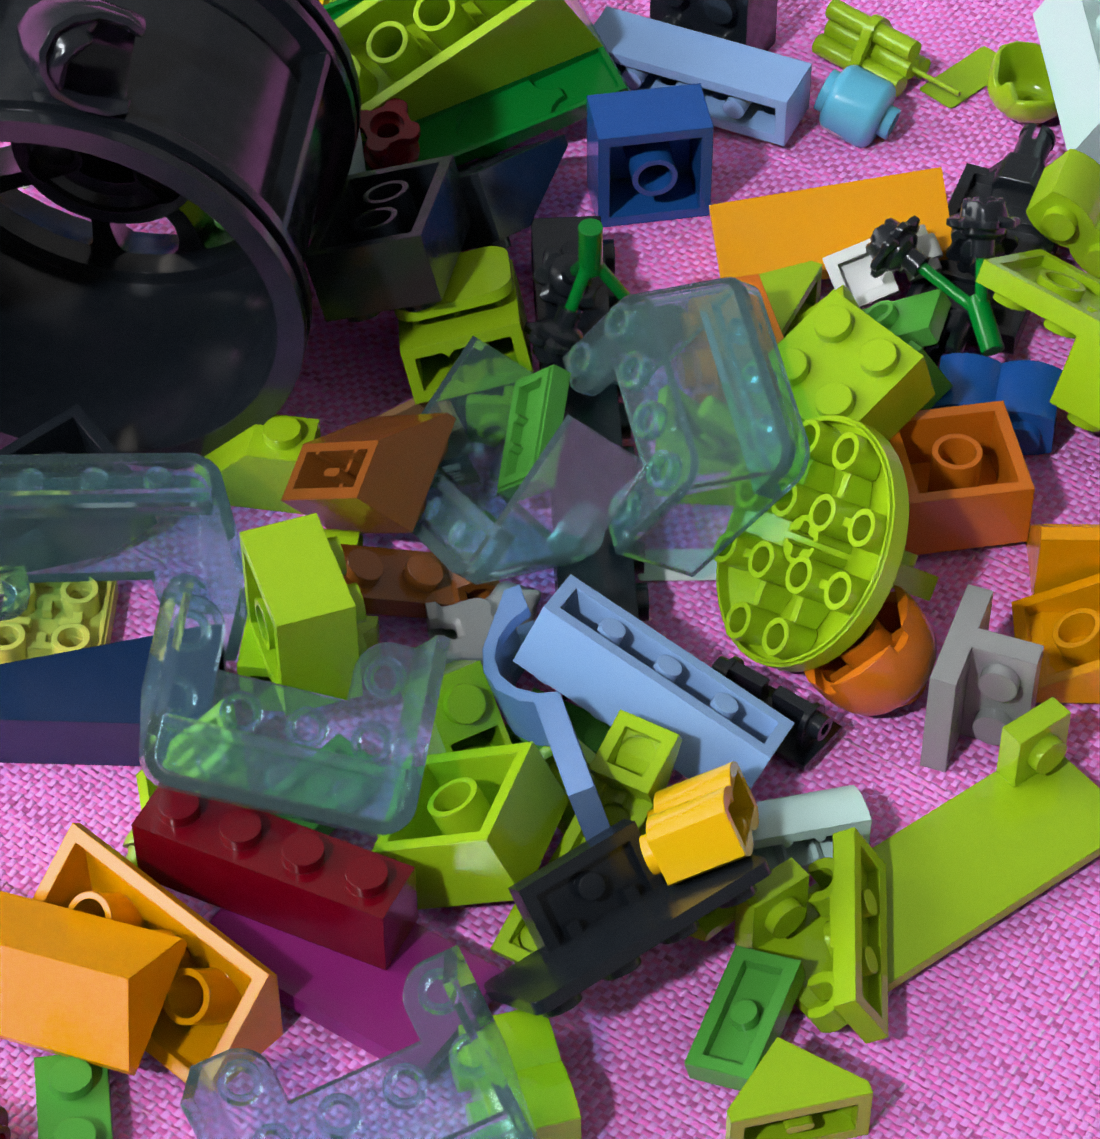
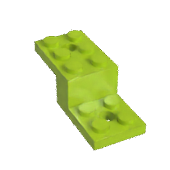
[975,249,1100,432]

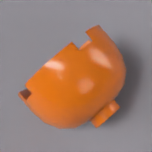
[804,585,937,717]

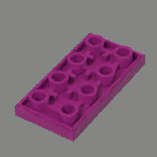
[209,908,503,1083]

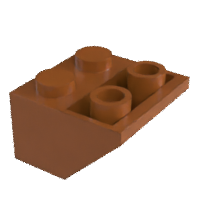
[281,412,456,534]

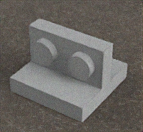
[920,584,1044,772]

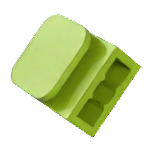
[394,246,534,405]

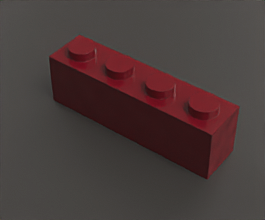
[131,775,418,971]

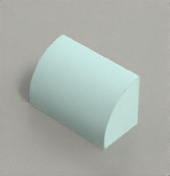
[752,785,872,873]

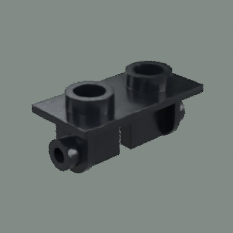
[711,656,843,771]

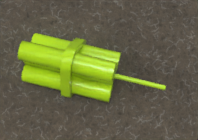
[812,0,961,97]

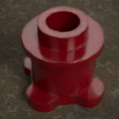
[360,98,421,170]

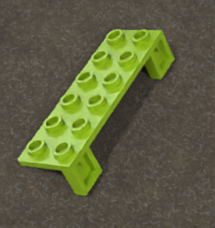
[734,697,1100,1022]

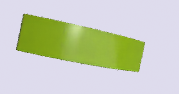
[490,709,682,963]

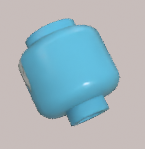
[814,64,901,148]

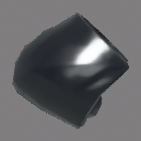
[16,0,146,117]

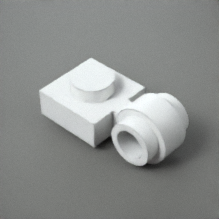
[822,224,943,309]

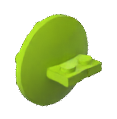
[711,415,939,672]

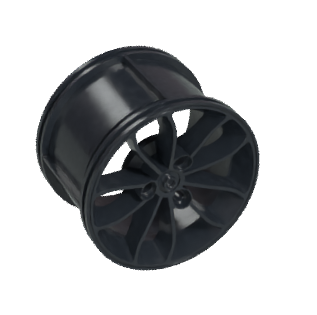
[0,0,361,465]

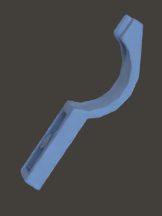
[482,584,610,841]

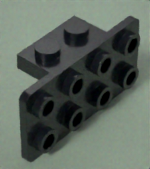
[484,819,772,1018]

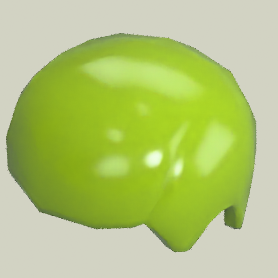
[987,41,1058,124]

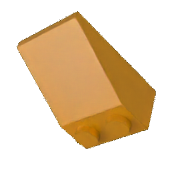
[1011,573,1100,704]

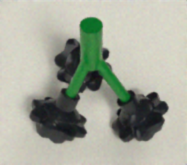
[866,195,1020,356]
[523,218,684,369]

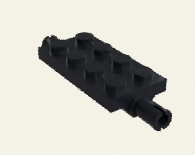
[905,123,1059,367]

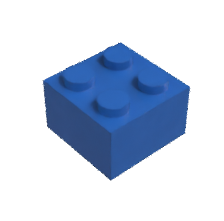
[587,83,714,227]

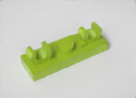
[808,827,889,1044]

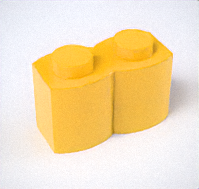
[639,761,759,886]

